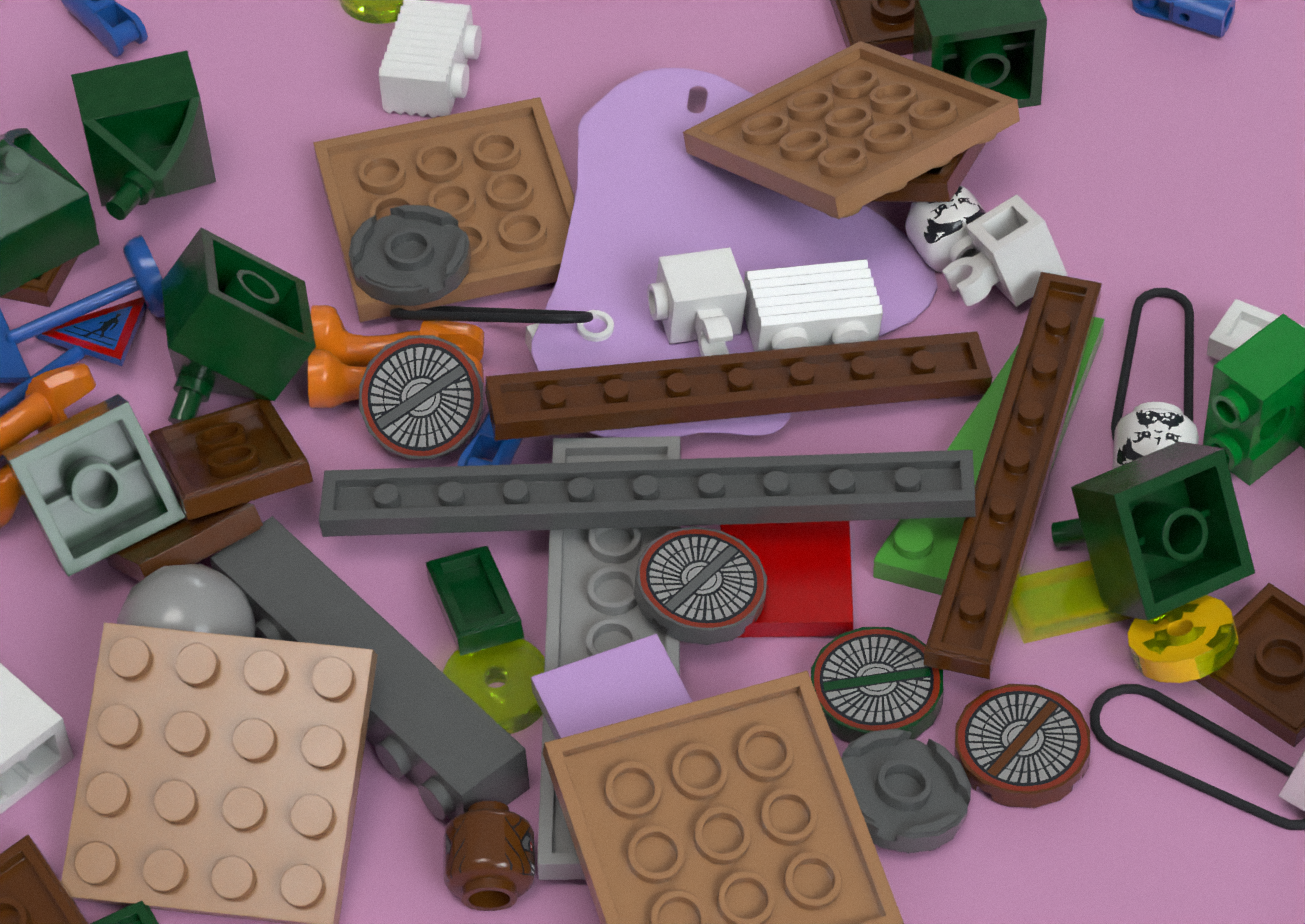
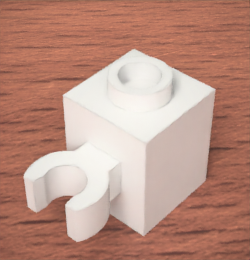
[942,194,1068,307]
[647,247,747,356]

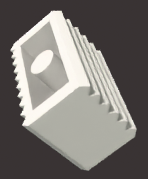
[378,0,482,118]
[744,259,883,352]

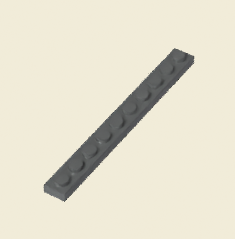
[319,450,975,537]

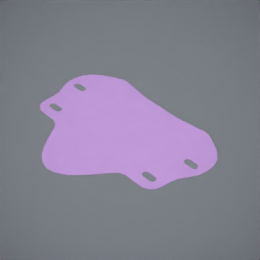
[531,68,938,438]

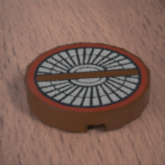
[954,684,1090,808]

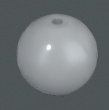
[117,564,256,637]

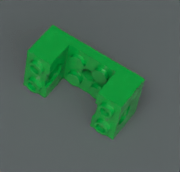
[1203,313,1305,486]

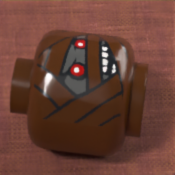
[443,801,535,911]

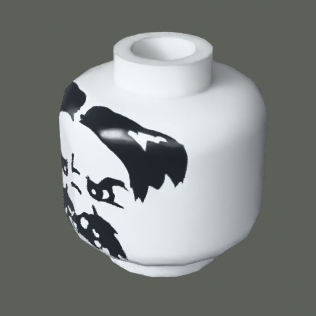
[905,186,987,273]
[1112,402,1199,469]

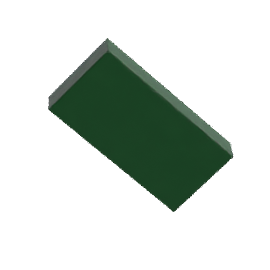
[425,546,524,656]

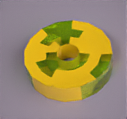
[1128,595,1239,683]

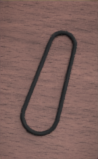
[1111,288,1194,440]
[390,306,593,324]
[1089,684,1305,830]

